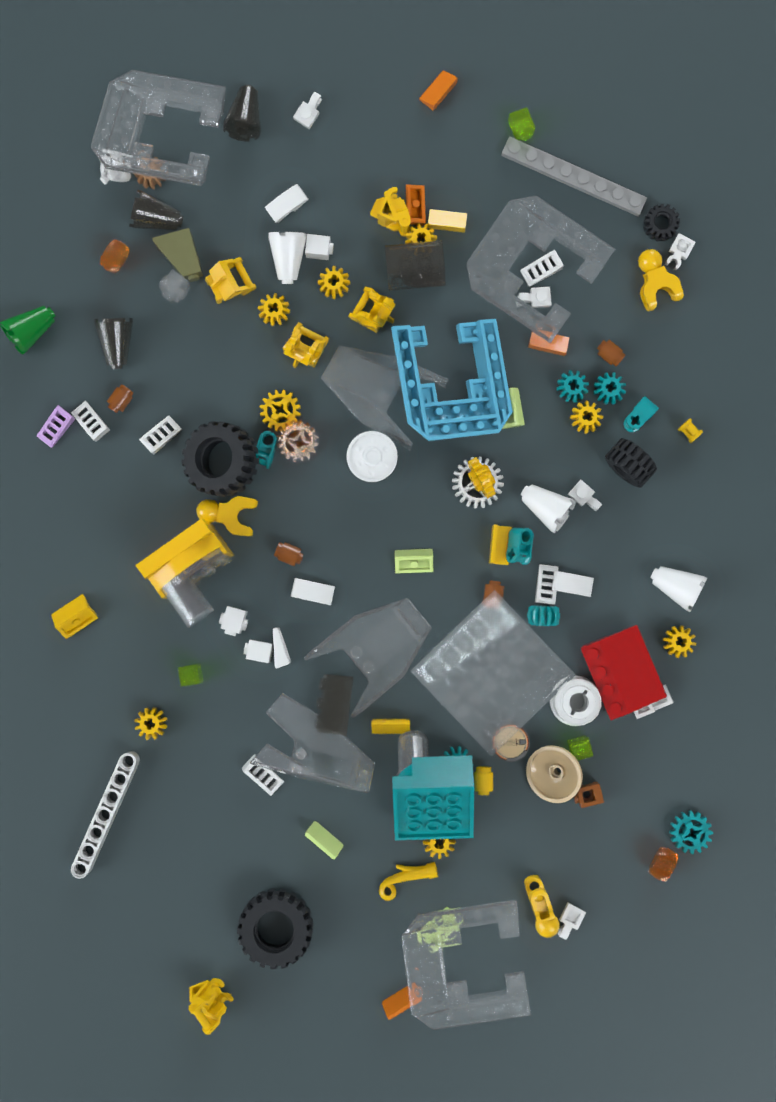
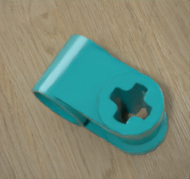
[623,396,659,433]
[256,431,278,469]
[506,528,534,565]

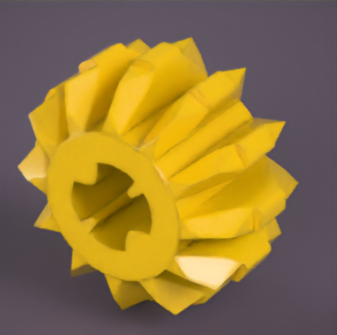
[405,223,437,257]
[318,266,350,299]
[258,293,290,326]
[570,401,603,434]
[663,625,696,658]
[135,707,168,740]
[423,839,456,859]

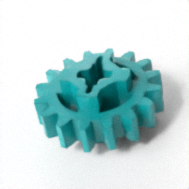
[669,810,713,854]

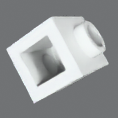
[219,606,248,636]

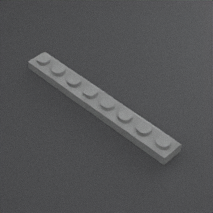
[501,136,647,216]

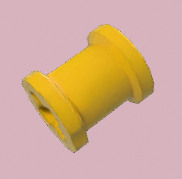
[677,418,703,443]

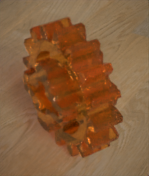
[277,420,318,462]

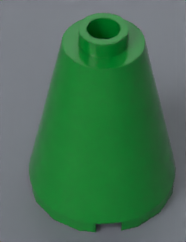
[0,306,56,355]

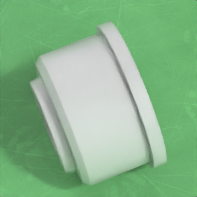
[347,431,398,482]
[550,675,601,726]

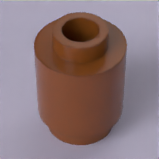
[597,339,626,367]
[107,384,134,413]
[274,542,304,567]
[483,581,504,609]

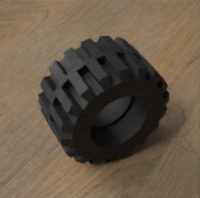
[605,438,657,488]

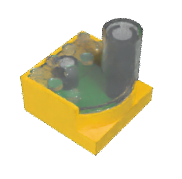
[135,519,234,629]

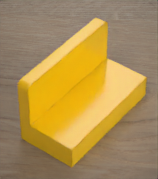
[489,524,512,565]
[51,594,98,639]

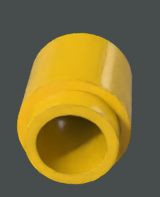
[474,766,493,795]

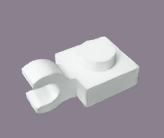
[293,92,322,129]
[517,287,552,308]
[567,480,602,511]
[558,902,586,940]

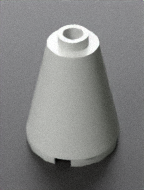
[269,232,307,284]
[521,484,576,533]
[650,566,707,612]

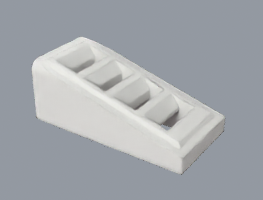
[520,250,564,287]
[71,401,110,442]
[139,416,182,455]
[535,564,558,605]
[273,627,291,668]
[242,754,284,796]

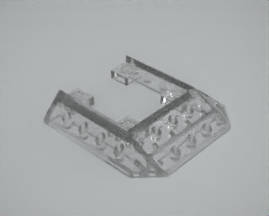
[91,70,226,186]
[466,196,615,343]
[401,899,531,1030]

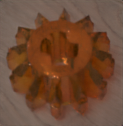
[100,239,130,274]
[649,846,678,882]

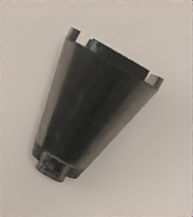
[223,85,261,142]
[129,189,184,230]
[94,318,133,369]

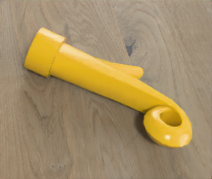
[379,862,438,901]

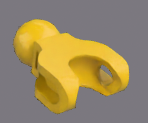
[638,249,684,311]
[196,496,258,537]
[524,875,560,938]

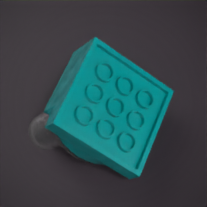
[392,730,474,841]

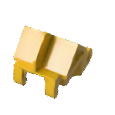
[370,187,411,237]
[205,257,257,304]
[348,287,396,333]
[283,322,329,368]
[188,978,234,1035]

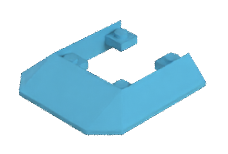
[391,319,513,441]

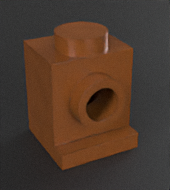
[573,781,604,808]

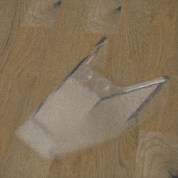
[321,345,449,450]
[304,598,432,718]
[250,693,375,793]

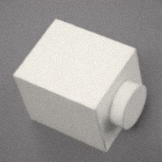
[305,234,334,260]
[243,639,273,663]

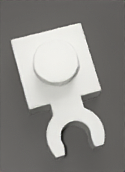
[665,233,695,270]

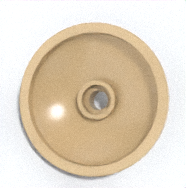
[526,745,583,803]

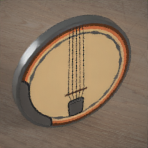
[491,723,530,762]

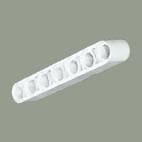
[71,751,140,879]

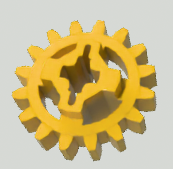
[260,390,301,432]
[467,457,496,499]

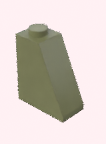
[152,228,204,282]

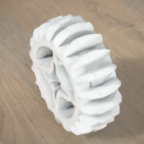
[452,457,504,508]

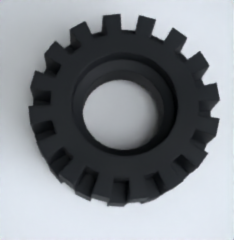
[643,204,680,242]

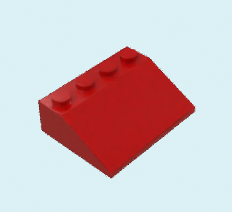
[580,625,667,720]

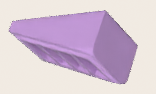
[37,405,76,448]

